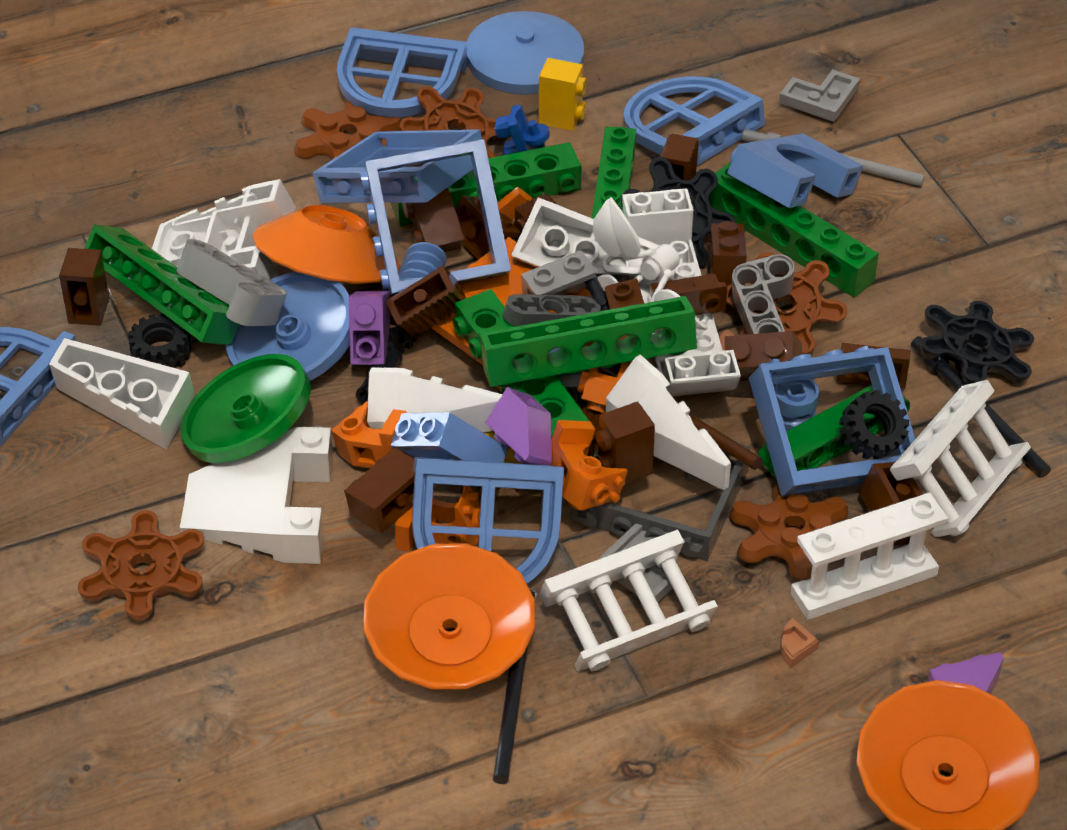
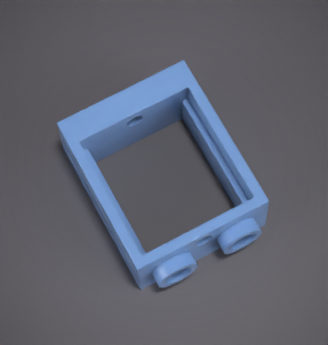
[391,413,508,463]

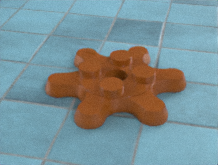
[399,86,508,158]
[294,100,401,160]
[726,252,847,355]
[730,483,849,580]
[78,510,205,622]

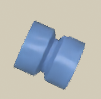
[774,379,819,431]

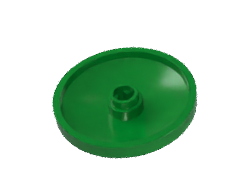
[180,354,311,463]

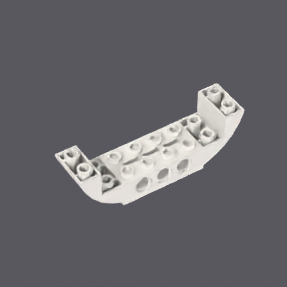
[622,188,741,396]

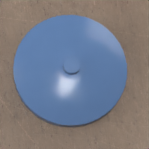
[467,11,584,94]
[226,272,350,381]

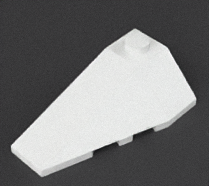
[511,197,660,276]
[606,355,731,490]
[367,368,502,433]

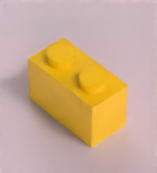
[539,58,587,131]

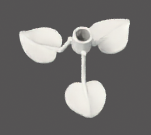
[593,197,708,338]

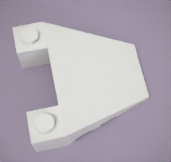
[152,179,296,280]
[180,427,333,564]

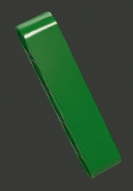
[758,385,910,479]

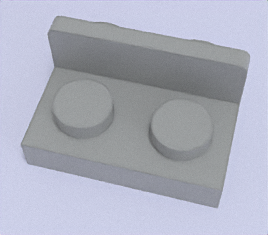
[521,250,596,295]

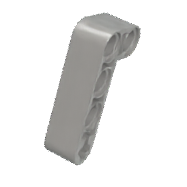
[176,239,287,326]
[732,254,795,386]

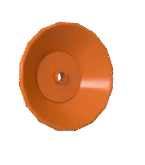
[252,205,400,284]
[363,543,535,690]
[856,680,1040,830]

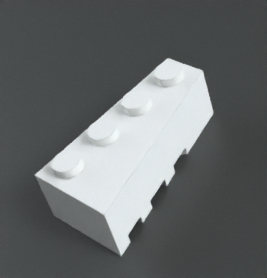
[49,338,195,450]

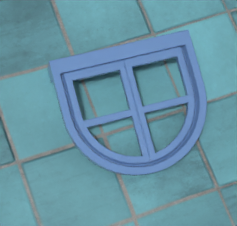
[337,27,467,117]
[624,76,765,166]
[0,327,76,447]
[412,457,564,583]

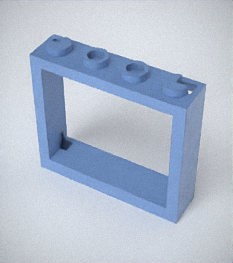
[313,129,482,203]
[360,139,511,297]
[749,346,915,497]

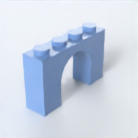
[727,134,864,208]

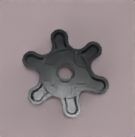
[621,157,736,267]
[920,301,1034,385]

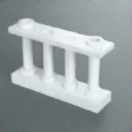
[890,380,1031,537]
[790,492,948,620]
[540,530,718,672]

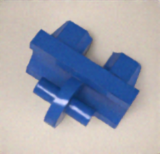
[495,105,550,155]

